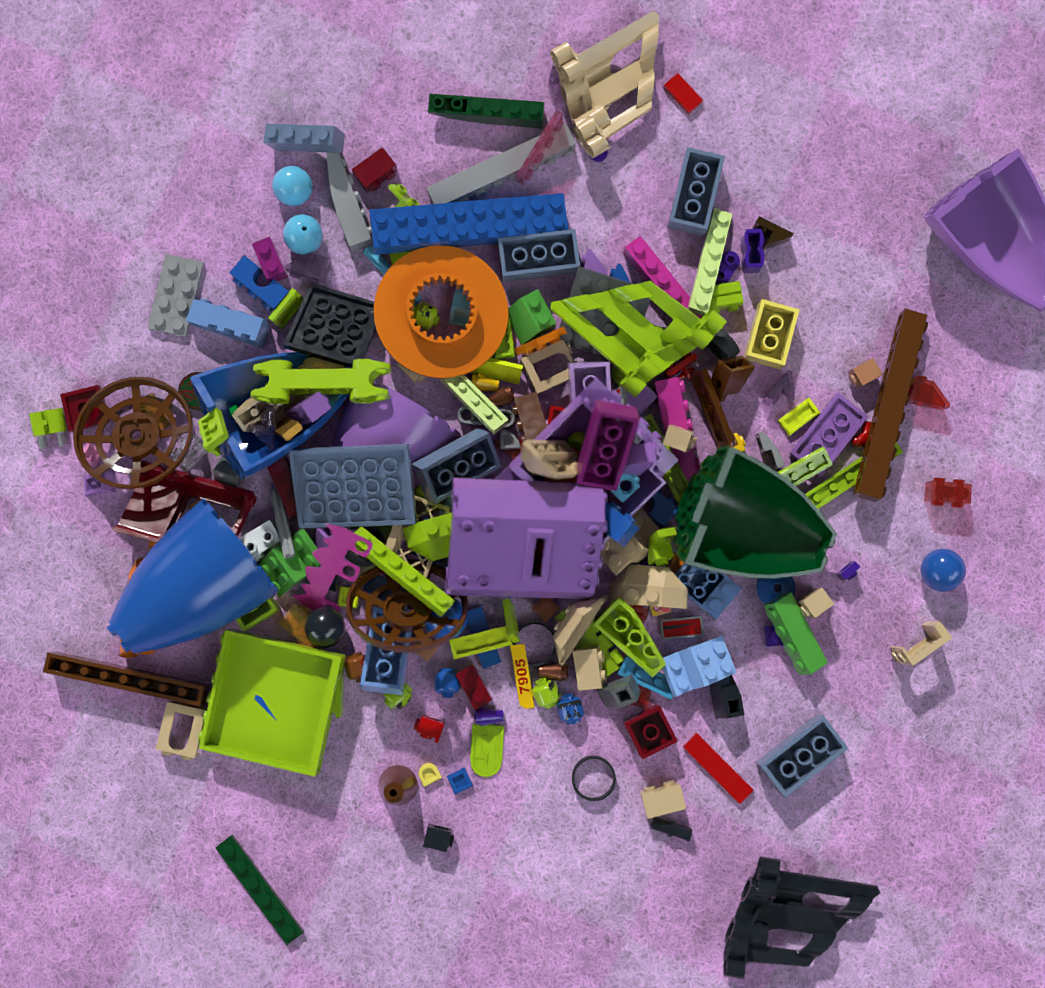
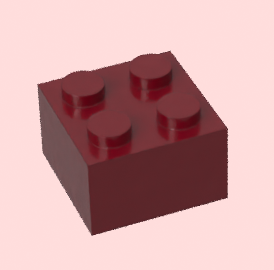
[622,703,678,760]

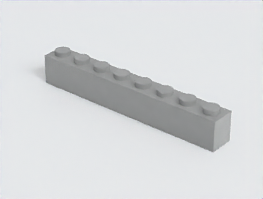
[426,124,576,204]

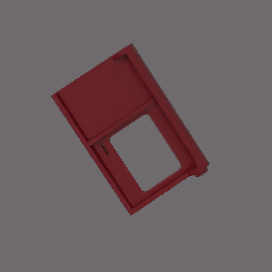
[112,460,257,543]

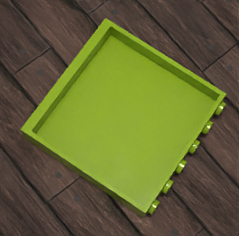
[198,628,346,777]

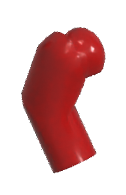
[852,422,871,448]

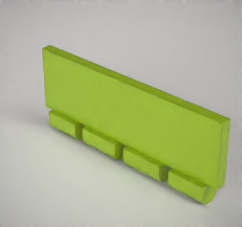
[554,603,624,677]

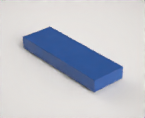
[467,607,501,669]

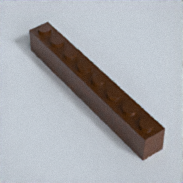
[43,651,210,706]

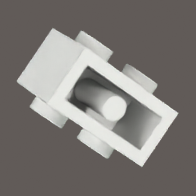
[239,520,281,562]

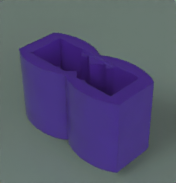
[740,229,765,273]

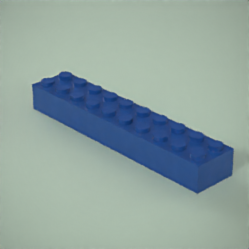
[369,193,569,255]

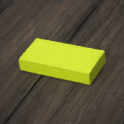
[777,398,821,436]

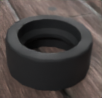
[707,329,740,360]

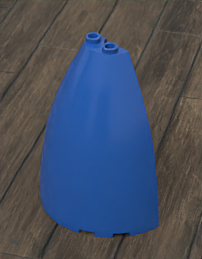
[190,352,349,479]
[106,499,279,654]

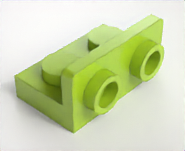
[198,407,229,457]

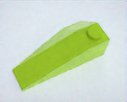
[593,597,666,678]

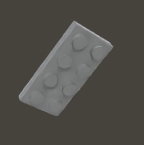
[148,254,205,337]

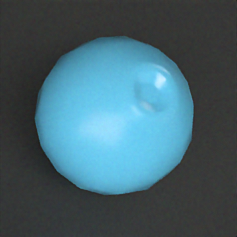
[272,165,313,207]
[282,214,323,255]

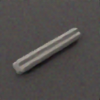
[270,489,295,559]

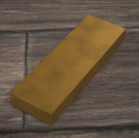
[271,416,303,441]

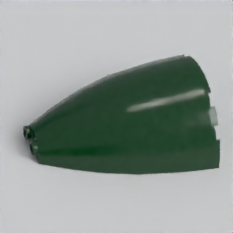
[674,446,837,578]

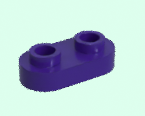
[715,251,740,285]

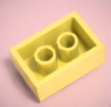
[743,299,800,370]

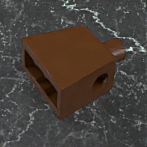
[711,356,755,402]

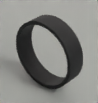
[345,526,386,567]
[513,622,556,666]
[572,755,616,801]

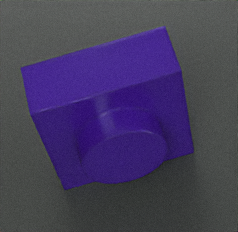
[836,561,860,581]
[764,626,784,647]

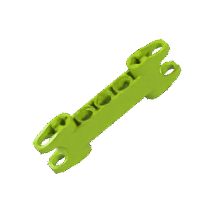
[251,359,392,404]

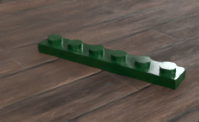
[215,834,304,945]

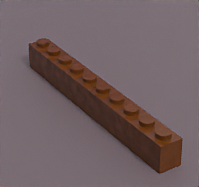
[852,308,928,502]

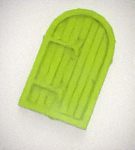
[470,724,504,777]

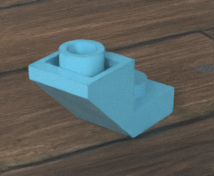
[449,285,471,327]

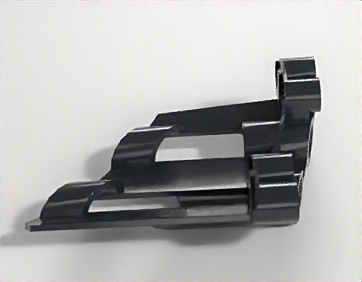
[723,856,880,980]

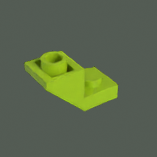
[648,527,677,566]

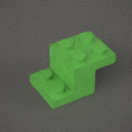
[257,528,322,598]

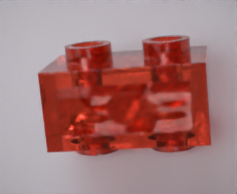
[924,477,972,508]

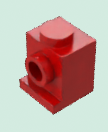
[414,715,445,743]

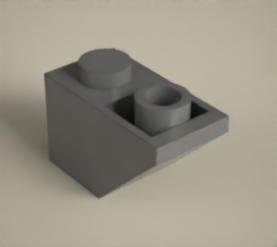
[596,674,641,708]

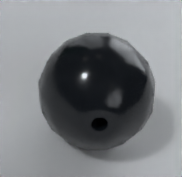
[304,607,346,648]

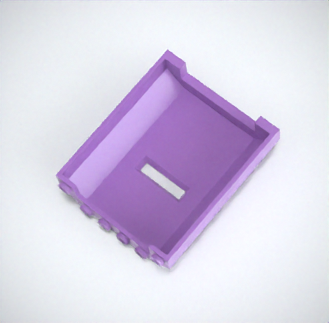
[445,478,607,599]

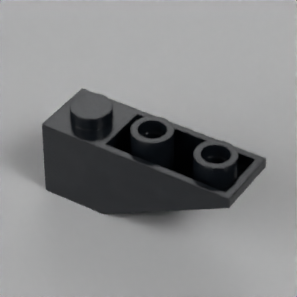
[709,675,745,719]

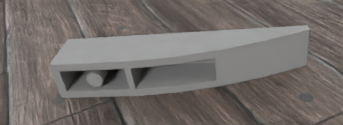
[327,153,373,252]

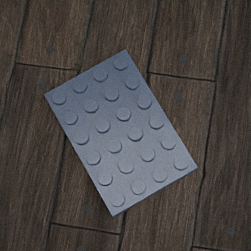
[289,444,417,528]

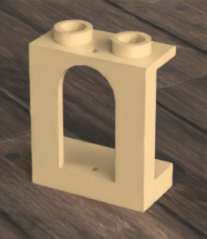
[521,339,578,396]
[890,621,952,666]
[156,700,208,760]

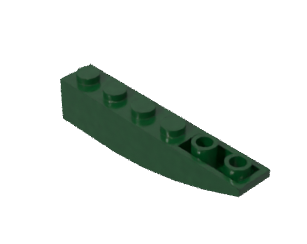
[428,93,545,129]

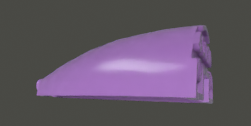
[923,148,1045,312]
[331,380,461,533]

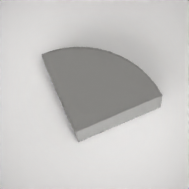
[500,430,520,450]

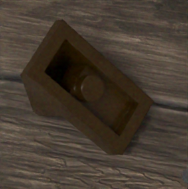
[753,216,794,250]

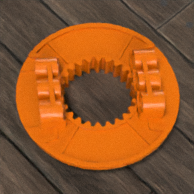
[374,245,508,379]

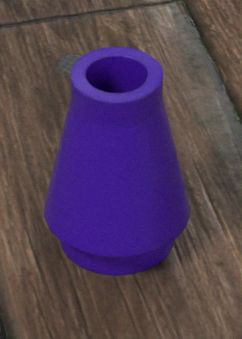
[474,707,504,727]

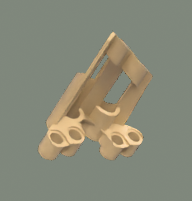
[550,11,659,158]

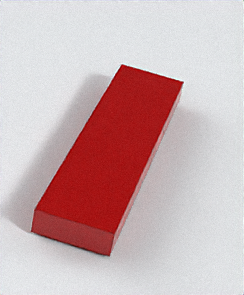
[682,732,754,804]

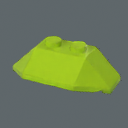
[403,512,452,561]

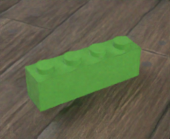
[763,593,828,675]

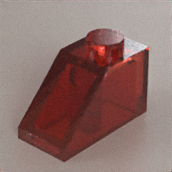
[908,376,950,410]

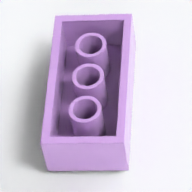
[568,361,611,403]

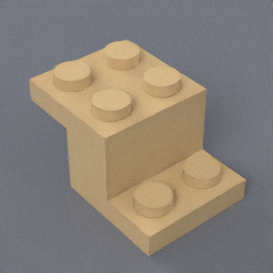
[600,508,660,575]

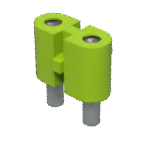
[29,408,68,450]

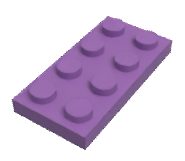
[789,392,869,478]

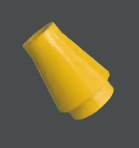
[471,373,499,392]

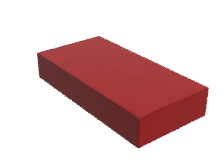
[663,73,703,114]

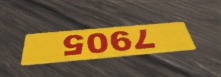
[510,644,534,709]

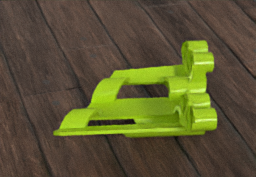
[550,281,727,398]

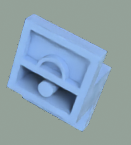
[662,635,737,697]

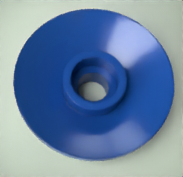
[756,577,796,604]

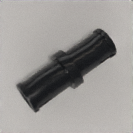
[650,817,693,842]

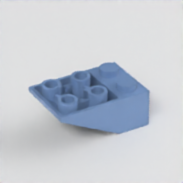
[675,563,742,620]

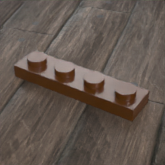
[689,368,735,446]

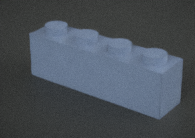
[263,124,345,153]

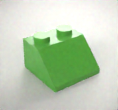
[508,289,556,345]

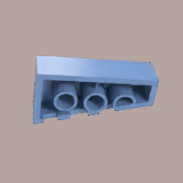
[186,298,271,348]

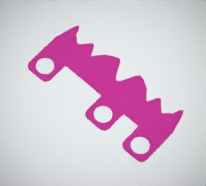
[293,523,373,612]

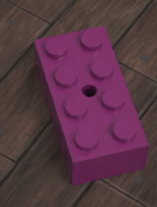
[576,400,640,491]

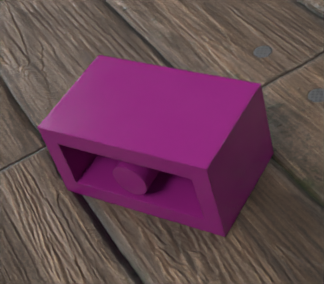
[252,236,289,283]

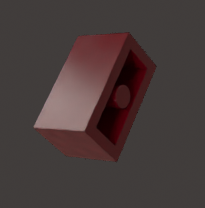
[352,147,398,193]
[455,663,493,710]

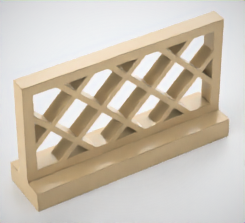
[378,496,451,578]

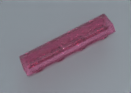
[516,109,564,185]

